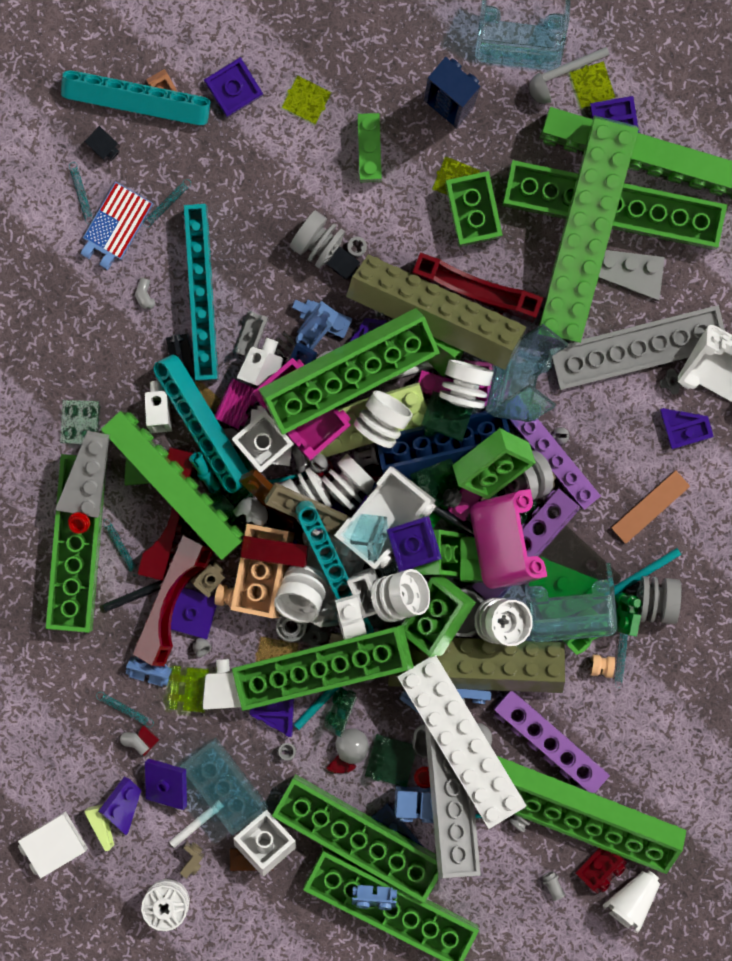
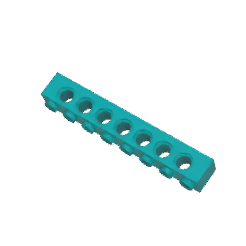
[184,204,219,381]

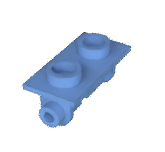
[125,656,172,687]
[352,885,397,910]

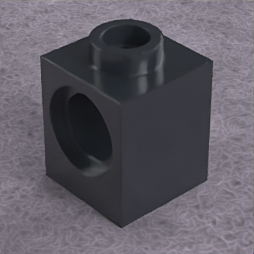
[84,126,120,162]
[326,246,360,281]

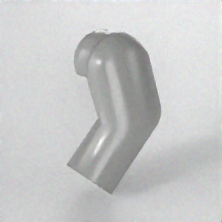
[135,277,155,310]
[120,732,149,756]

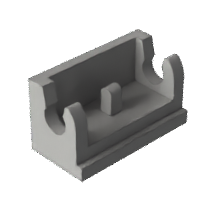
[233,311,269,357]

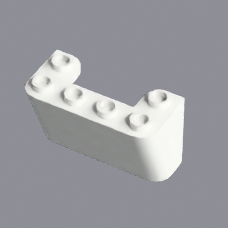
[334,466,436,570]

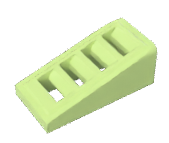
[84,804,114,851]

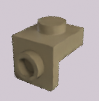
[180,841,204,879]

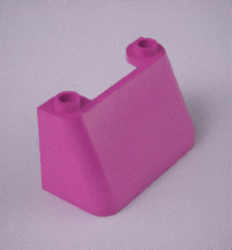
[252,358,351,461]
[470,489,547,589]

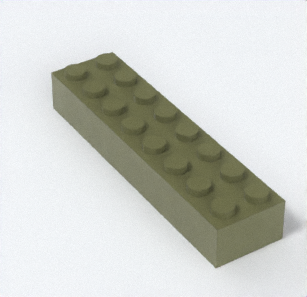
[346,254,526,370]
[388,638,565,693]

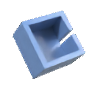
[394,786,433,823]

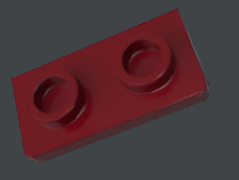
[576,848,628,894]

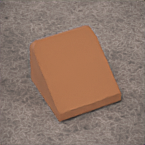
[146,69,177,91]

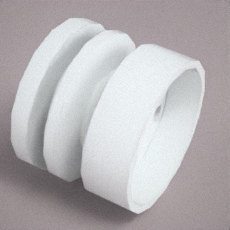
[439,360,493,408]
[354,390,413,448]
[321,454,378,511]
[280,467,332,525]
[274,565,329,623]
[371,569,430,622]
[474,598,532,646]
[141,879,190,931]

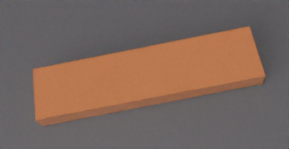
[611,470,690,544]

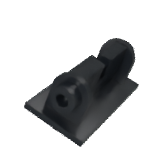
[166,334,195,377]

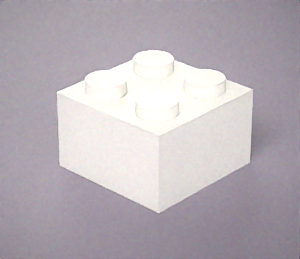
[232,411,295,473]
[233,810,296,877]

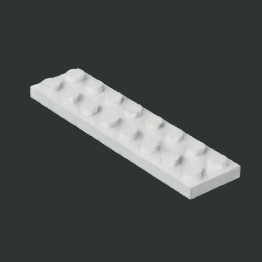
[397,655,526,829]

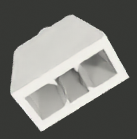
[237,338,284,386]
[145,380,172,433]
[347,567,378,618]
[203,659,241,710]

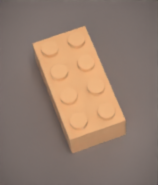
[231,524,295,618]

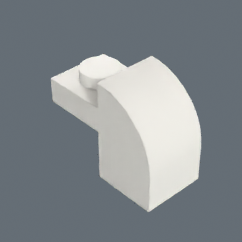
[335,595,366,640]

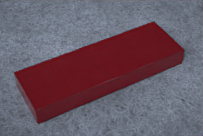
[240,536,309,568]

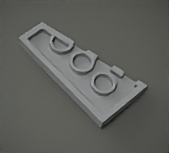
[598,250,665,301]
[55,431,110,518]

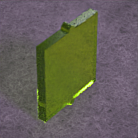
[570,61,615,109]
[282,76,332,125]
[432,156,480,195]

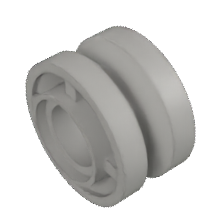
[276,614,308,642]

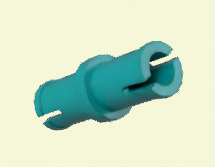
[189,452,221,493]

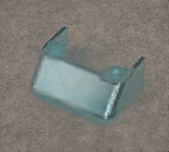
[475,0,570,70]
[486,324,568,422]
[524,563,617,642]

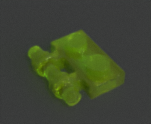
[167,665,209,713]

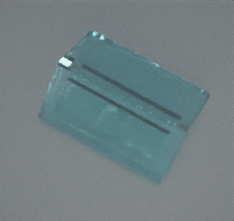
[350,514,388,561]

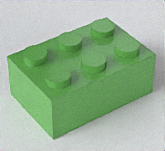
[445,171,503,247]
[452,428,536,499]
[413,530,465,578]
[402,576,476,657]

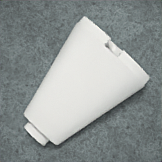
[603,871,660,933]

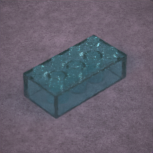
[179,737,268,836]

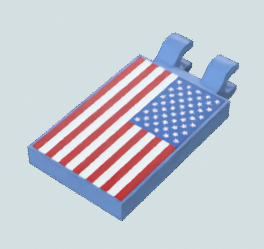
[80,181,154,270]

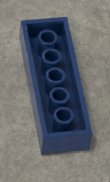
[424,57,481,129]
[377,407,510,480]

